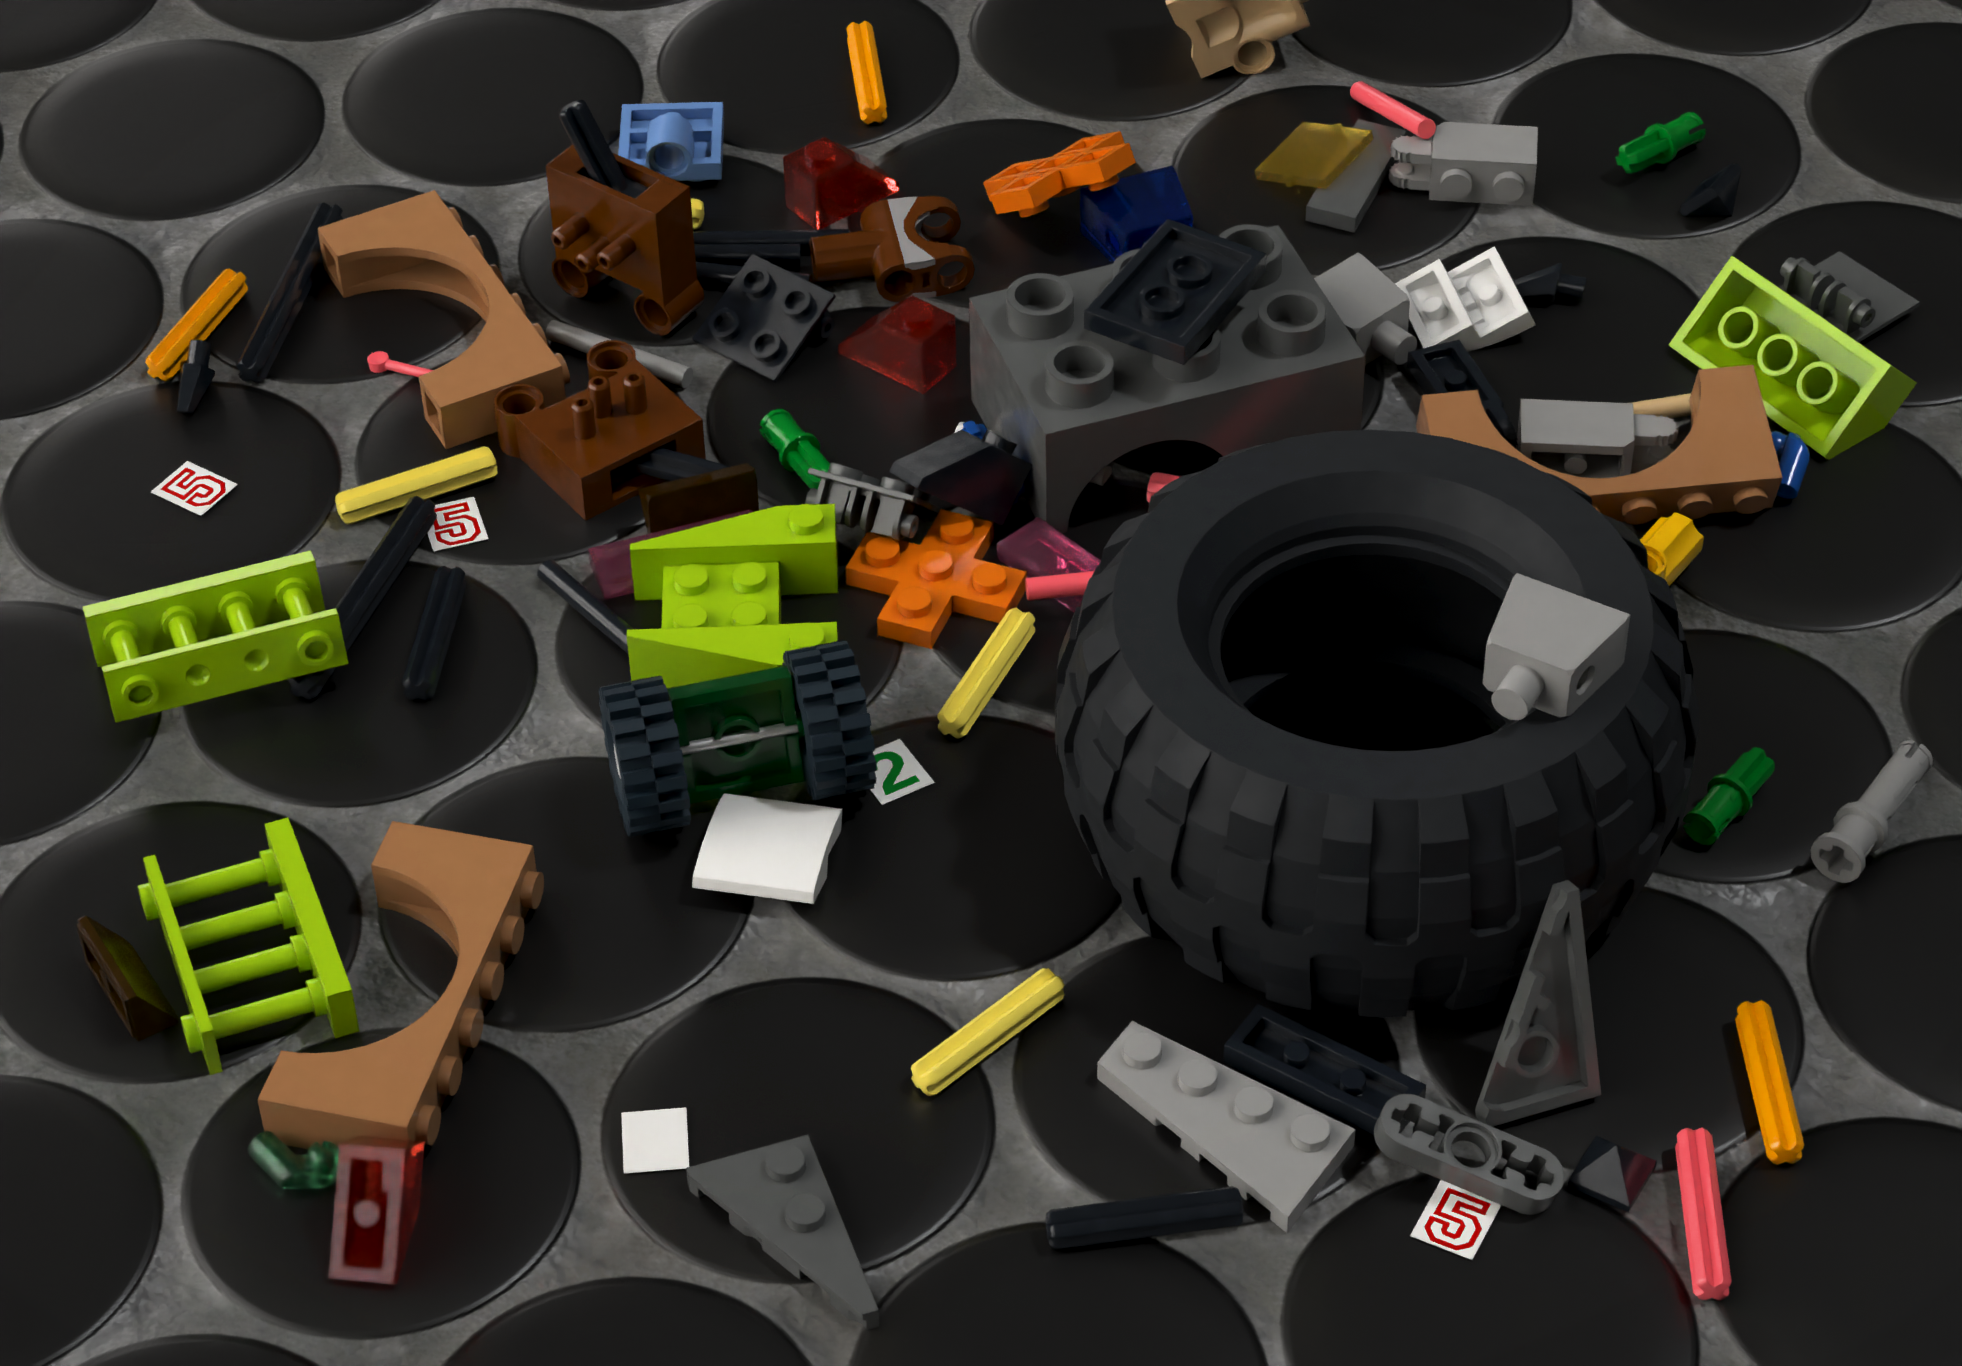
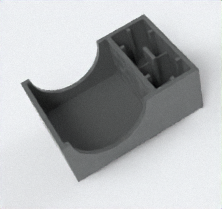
[969,224,1365,537]

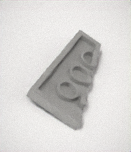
[1097,1021,1355,1233]

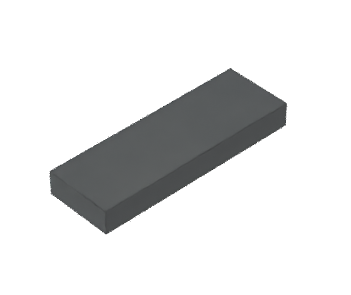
[1305,119,1407,233]

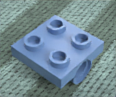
[618,102,724,182]

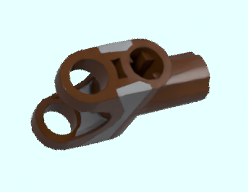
[810,196,975,302]

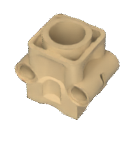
[1165,0,1310,79]

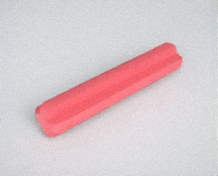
[1675,1128,1732,1301]

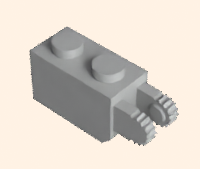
[1389,122,1538,206]
[1517,399,1679,478]

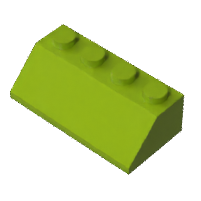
[1669,256,1917,460]

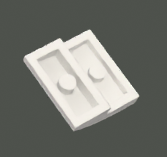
[1395,246,1536,352]
[692,793,842,904]

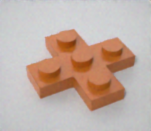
[983,131,1136,217]
[845,509,1027,649]

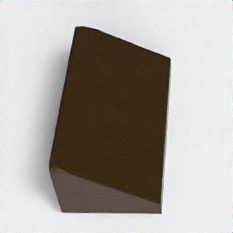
[638,463,759,539]
[76,916,179,1041]

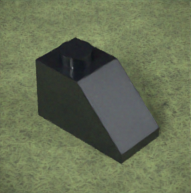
[889,430,1032,526]

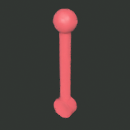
[367,351,433,378]

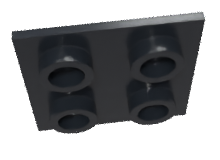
[692,254,836,383]

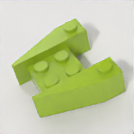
[627,504,838,688]

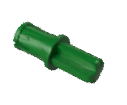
[1615,112,1706,174]
[759,409,830,489]
[1683,747,1775,845]

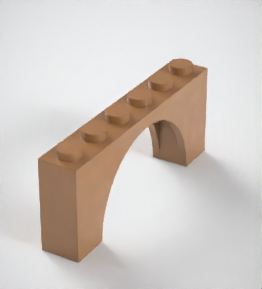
[318,190,570,449]
[1416,365,1783,525]
[257,821,544,1169]

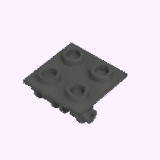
[1779,251,1920,342]
[805,463,944,541]

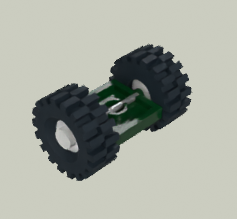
[599,640,877,837]

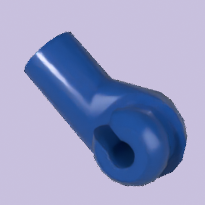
[1771,431,1810,499]

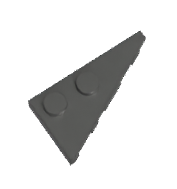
[1475,880,1601,1127]
[686,1135,880,1330]

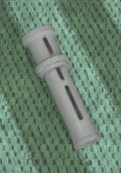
[1811,740,1933,883]

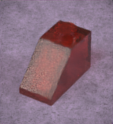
[783,137,899,229]
[838,295,957,394]
[328,1136,425,1284]

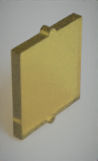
[1254,122,1374,189]

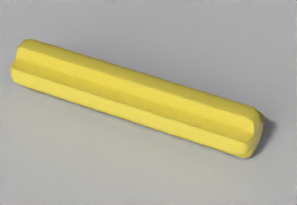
[335,446,498,524]
[937,607,1035,739]
[911,968,1065,1096]

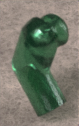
[248,1131,344,1189]

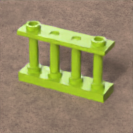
[82,550,349,723]
[137,817,360,1075]

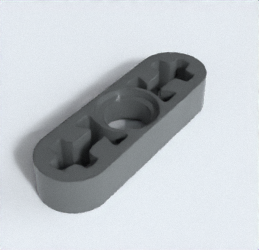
[1374,1094,1564,1215]

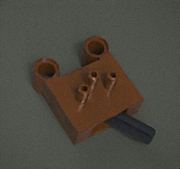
[546,99,705,336]
[494,340,730,521]

